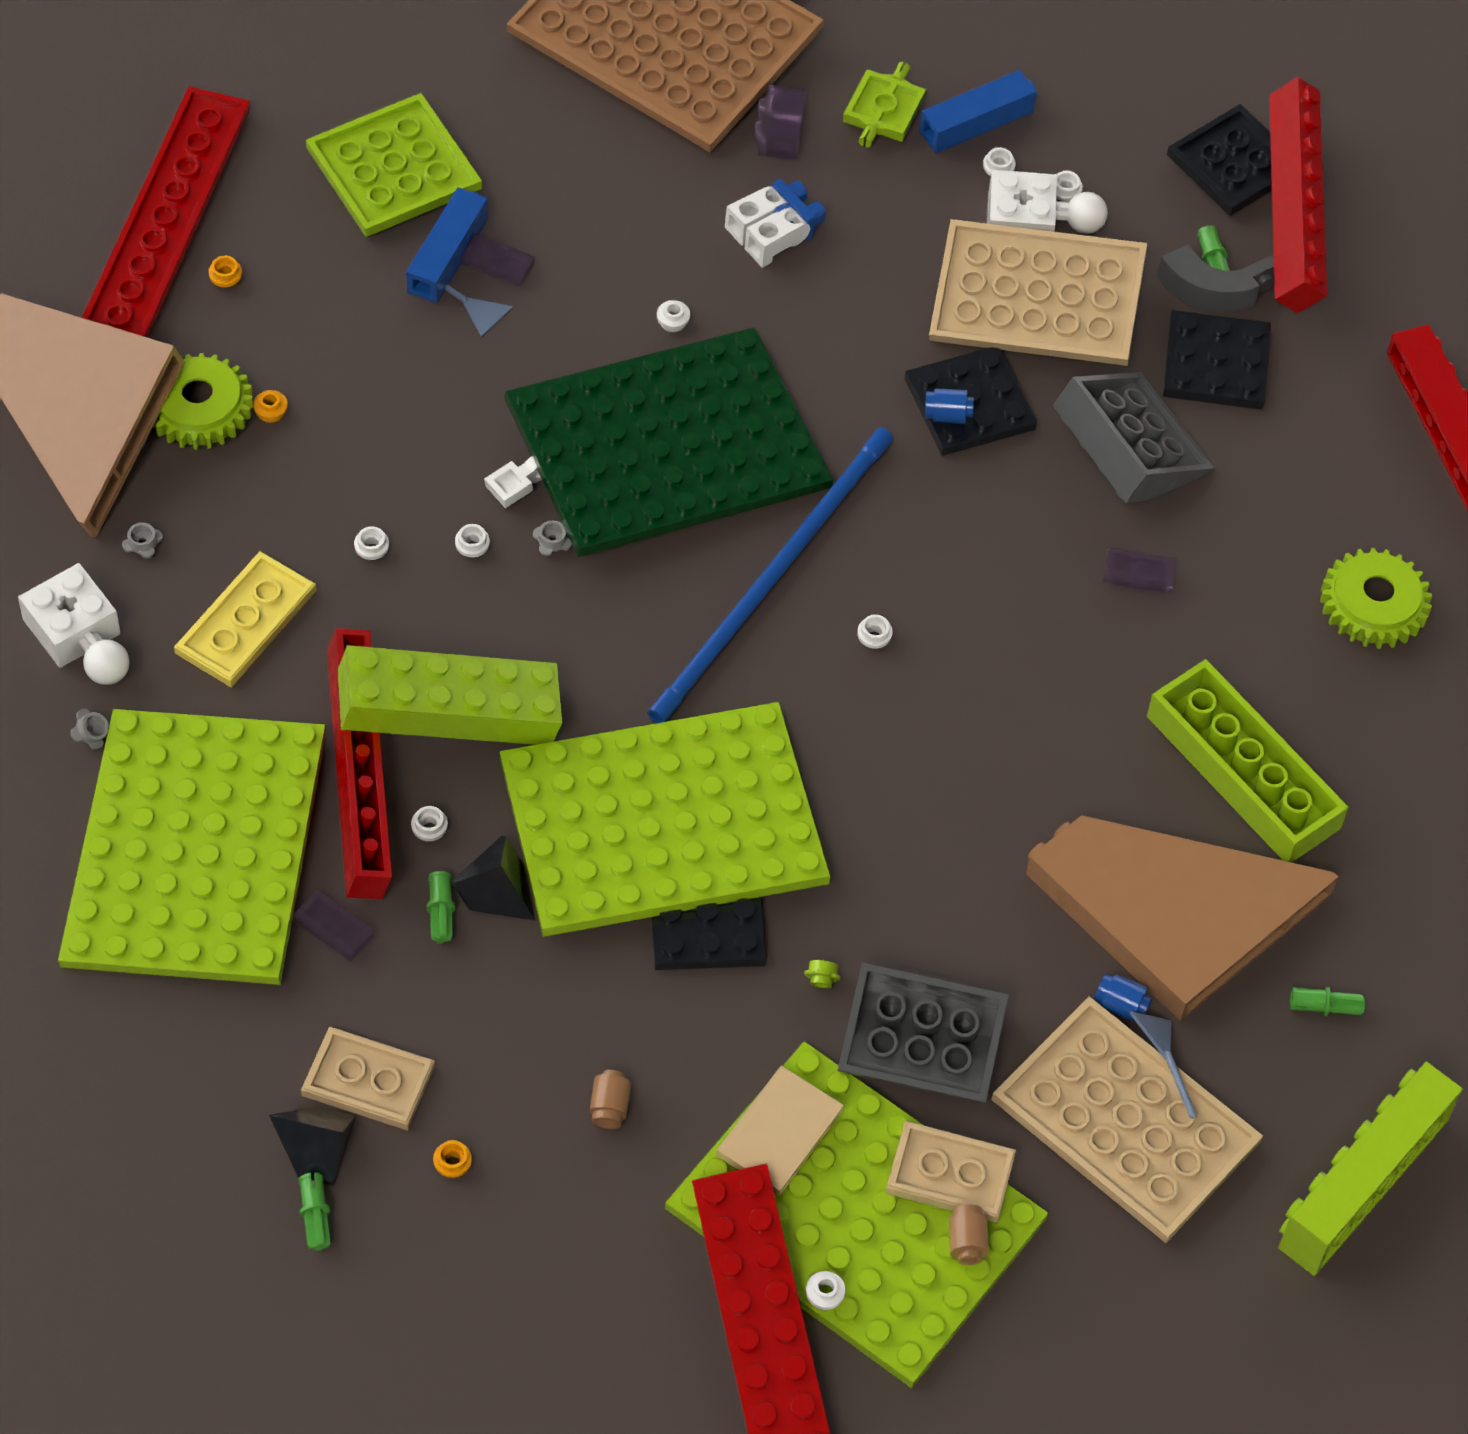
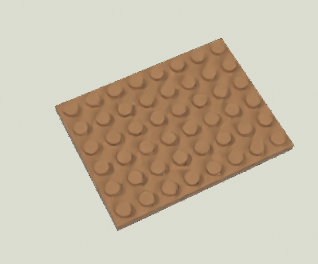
[506,0,824,153]

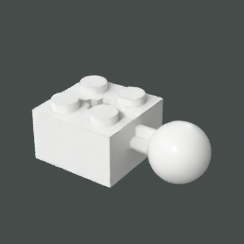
[987,170,1108,234]
[18,563,130,685]

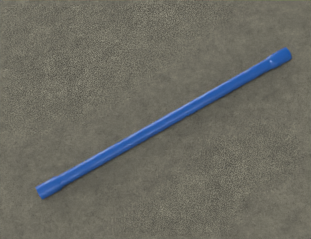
[647,427,893,723]

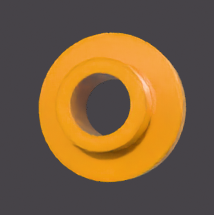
[209,256,242,287]
[253,390,288,423]
[433,1140,472,1178]

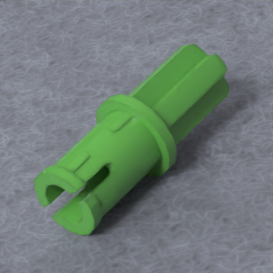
[1197,225,1230,271]
[426,871,455,944]
[1290,986,1365,1016]
[299,1173,330,1251]

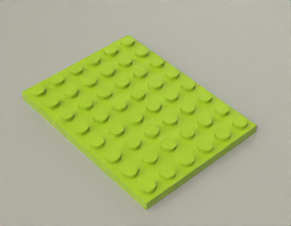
[500,702,830,937]
[58,709,327,985]
[665,1041,1048,1388]

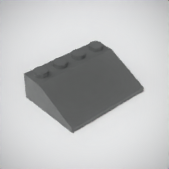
[1053,372,1215,503]
[838,962,1009,1104]

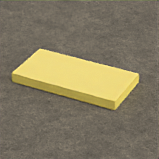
[174,551,317,688]

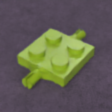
[843,62,926,148]

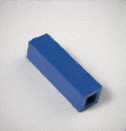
[919,70,1037,154]
[406,188,488,303]

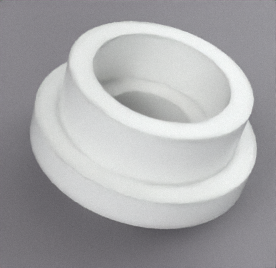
[983,147,1015,176]
[1056,171,1082,202]
[657,300,690,332]
[455,524,490,557]
[354,526,389,560]
[857,615,893,649]
[411,806,448,841]
[806,1271,845,1310]

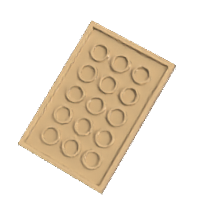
[929,219,1147,366]
[991,996,1263,1243]

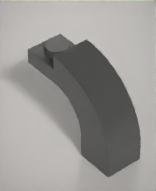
[1157,244,1274,313]

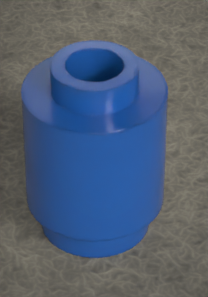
[925,388,974,424]
[1094,973,1152,1022]

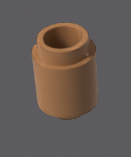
[589,1070,632,1129]
[949,1204,989,1265]

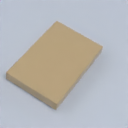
[301,1026,435,1131]
[716,1066,844,1196]
[886,1121,1016,1223]

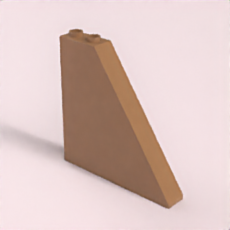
[0,293,185,538]
[1026,815,1338,1021]

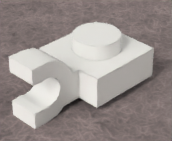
[484,456,542,509]

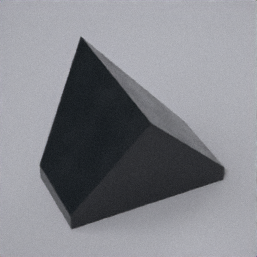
[451,835,535,920]
[269,1107,356,1186]

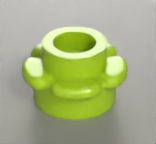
[804,960,841,988]

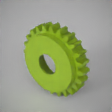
[152,353,253,450]
[1320,548,1432,649]

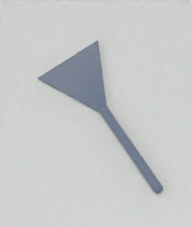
[445,284,513,337]
[1129,1011,1197,1119]

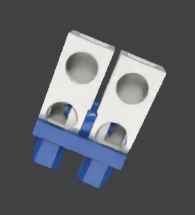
[725,179,826,268]

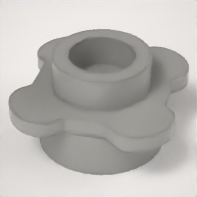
[533,520,572,556]
[122,523,163,558]
[71,709,109,750]

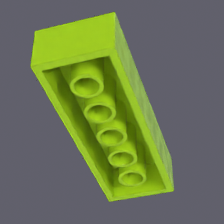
[338,645,562,745]
[1147,659,1349,863]
[1278,1061,1463,1277]

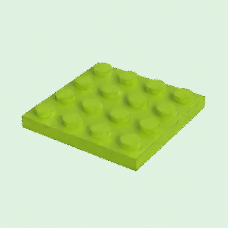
[306,93,482,237]

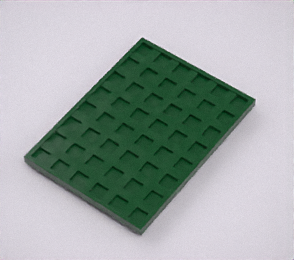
[504,327,833,557]

